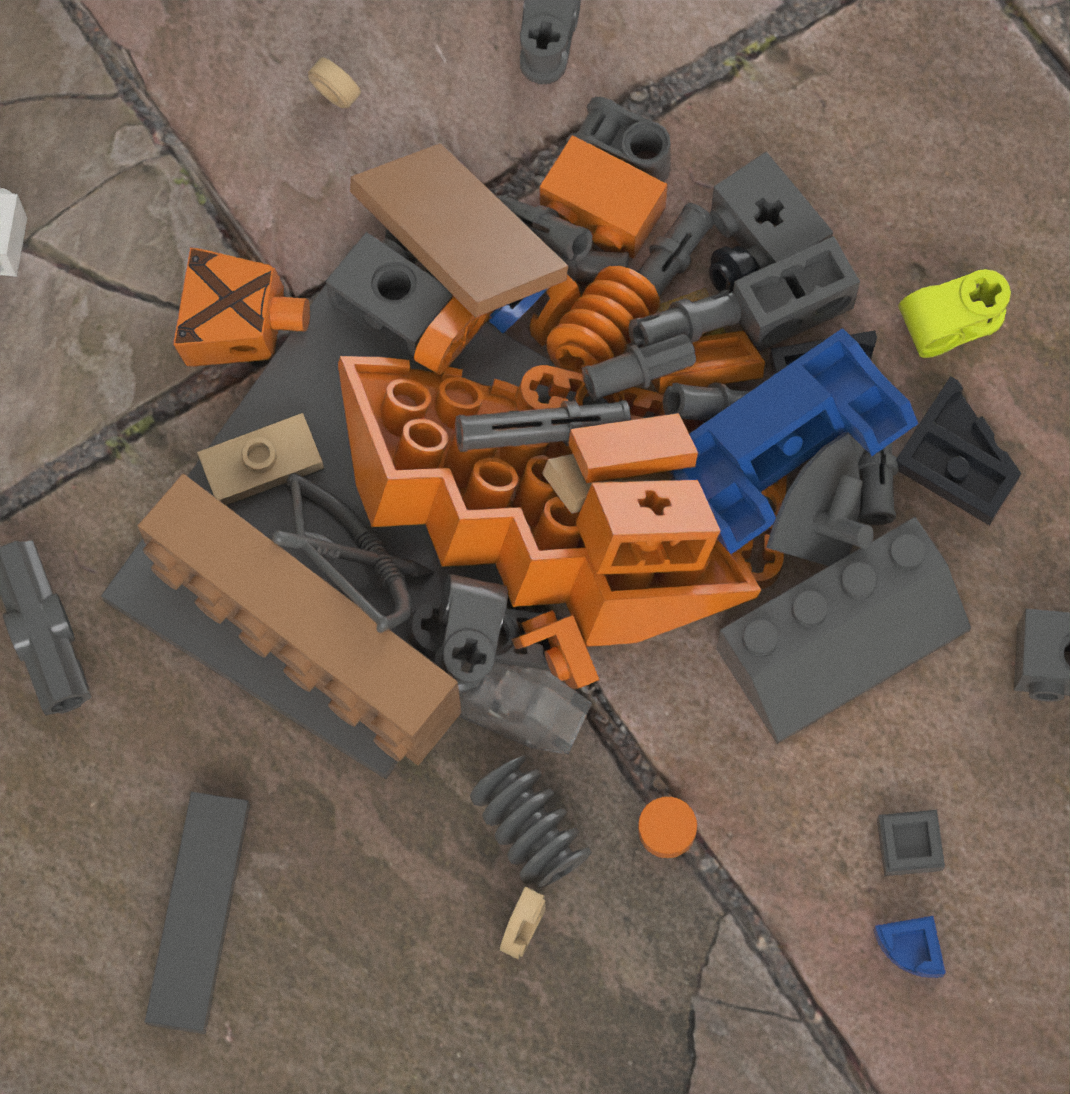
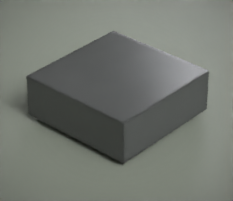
[877,810,945,876]

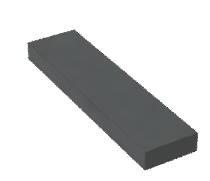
[145,792,250,1034]

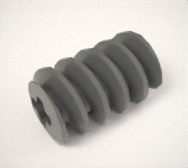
[470,755,592,888]

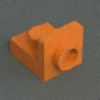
[512,610,600,690]

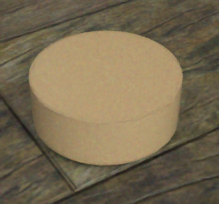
[308,57,361,108]

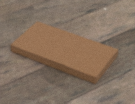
[350,143,568,318]

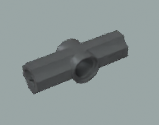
[0,540,92,715]

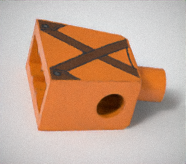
[173,248,310,366]

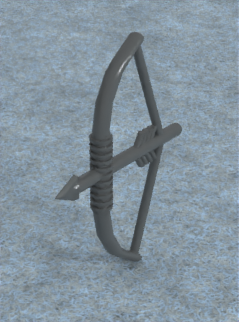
[272,473,435,633]

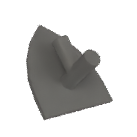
[766,432,874,566]

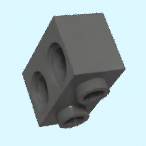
[733,236,860,352]

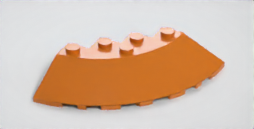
[338,356,761,647]

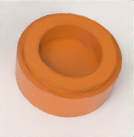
[638,797,697,858]

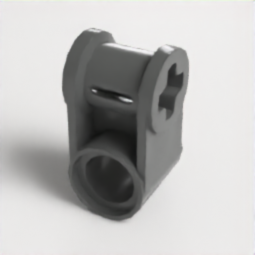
[520,0,581,84]
[565,96,671,182]
[433,574,508,692]

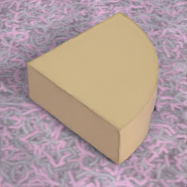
[500,887,546,959]

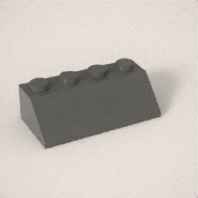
[716,517,971,744]

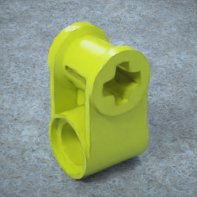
[898,269,1011,358]

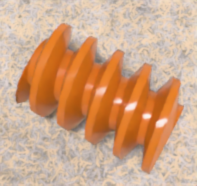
[546,266,660,374]

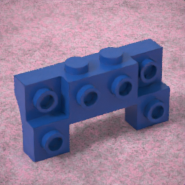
[666,328,919,554]

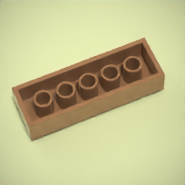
[137,474,462,766]

